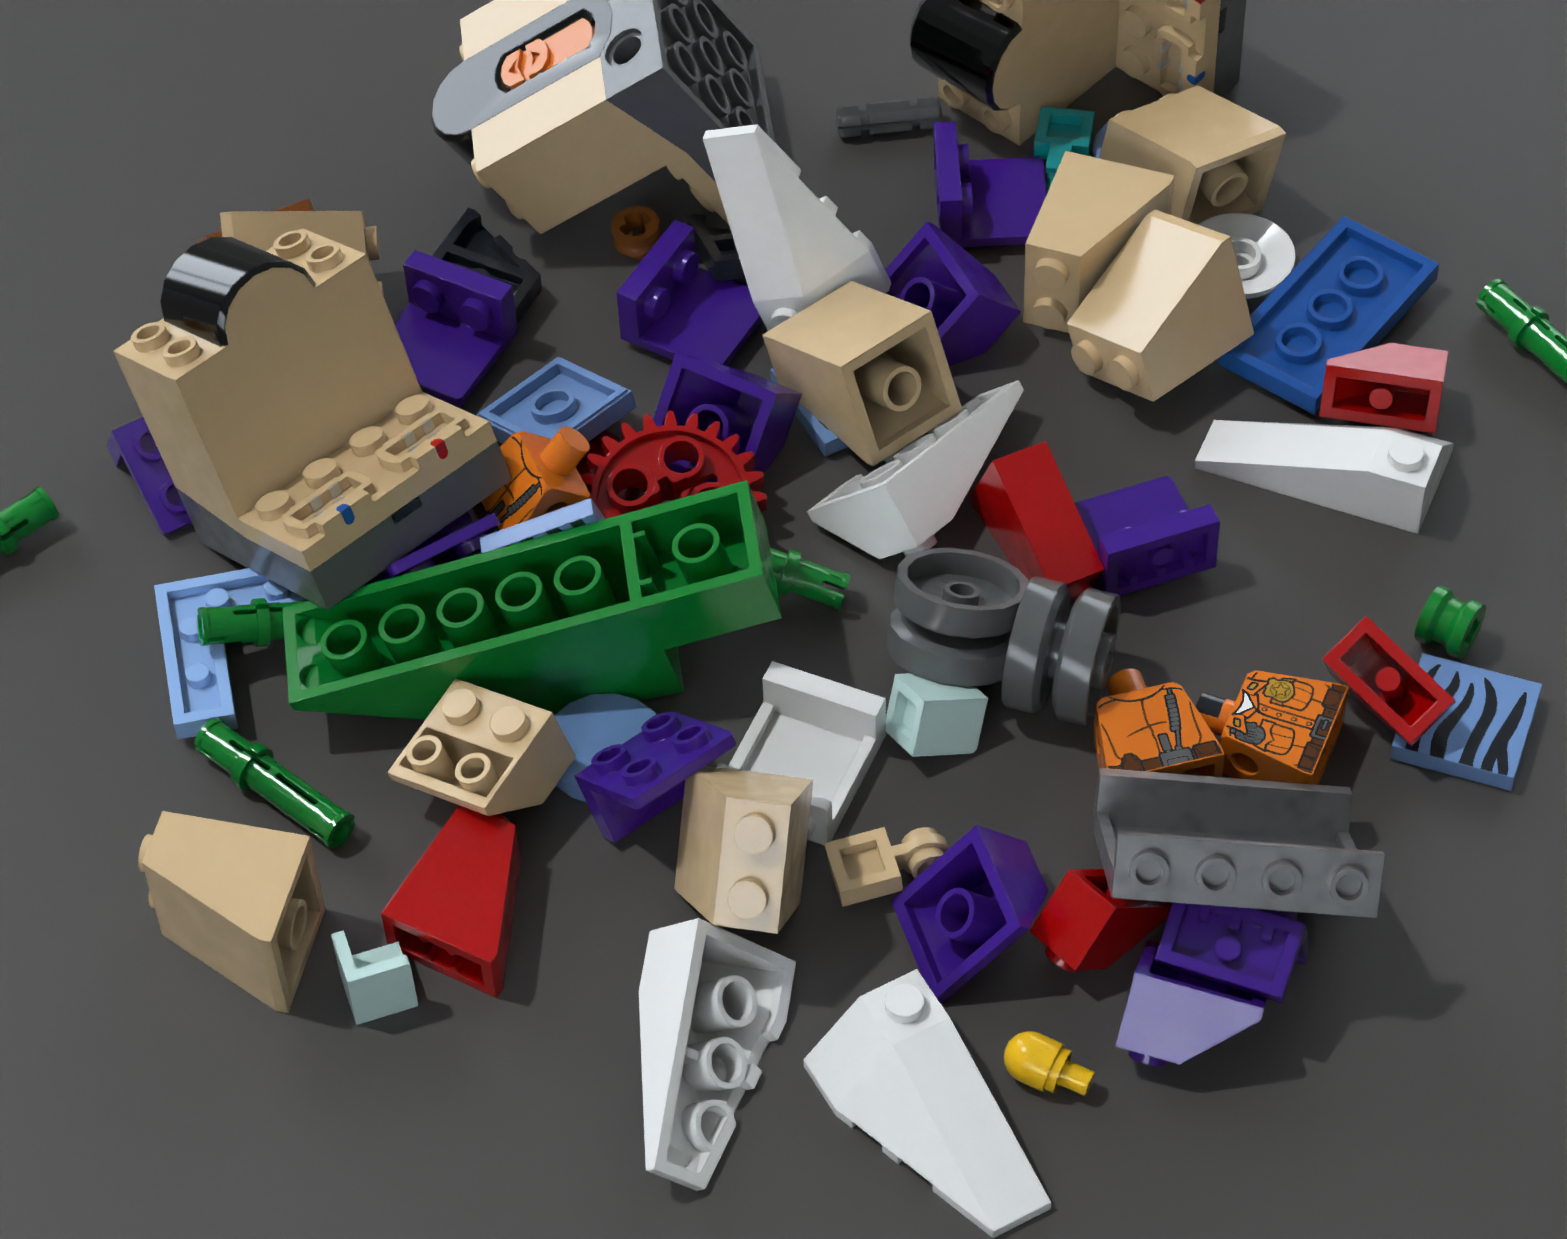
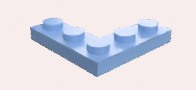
[154,568,307,740]

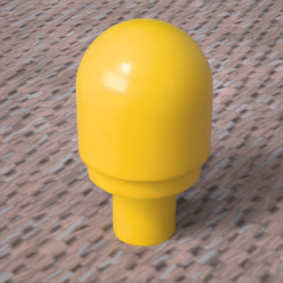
[1004,1031,1096,1096]

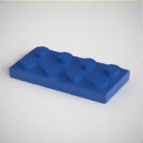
[1218,216,1439,415]

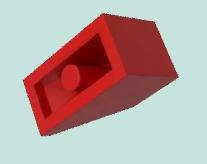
[1319,343,1448,433]
[1322,616,1456,746]
[1029,869,1172,972]

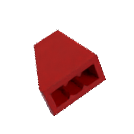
[969,441,1105,604]
[381,805,521,998]

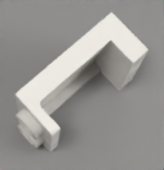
[716,661,886,845]

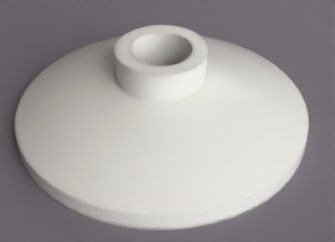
[1198,213,1295,299]

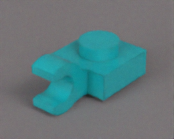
[1034,106,1095,193]

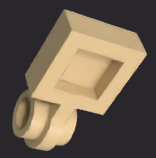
[824,827,949,907]

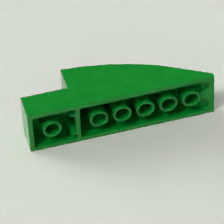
[282,480,782,720]

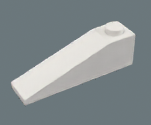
[703,124,891,331]
[807,380,1024,559]
[1194,420,1454,534]
[639,918,796,1191]
[803,969,1051,1238]

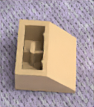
[387,678,576,816]

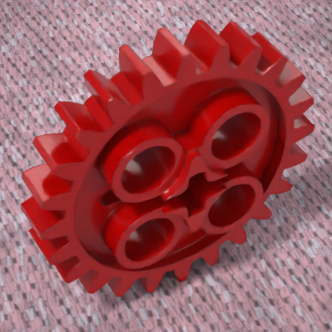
[580,411,767,519]

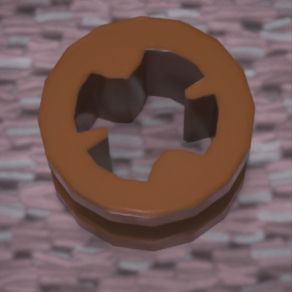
[611,206,662,258]

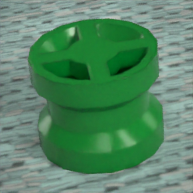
[1414,585,1486,660]

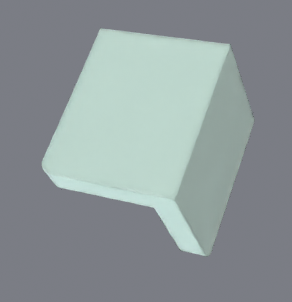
[885,673,988,757]
[331,930,418,1025]

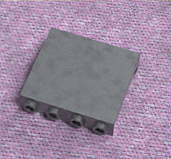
[1092,768,1385,918]

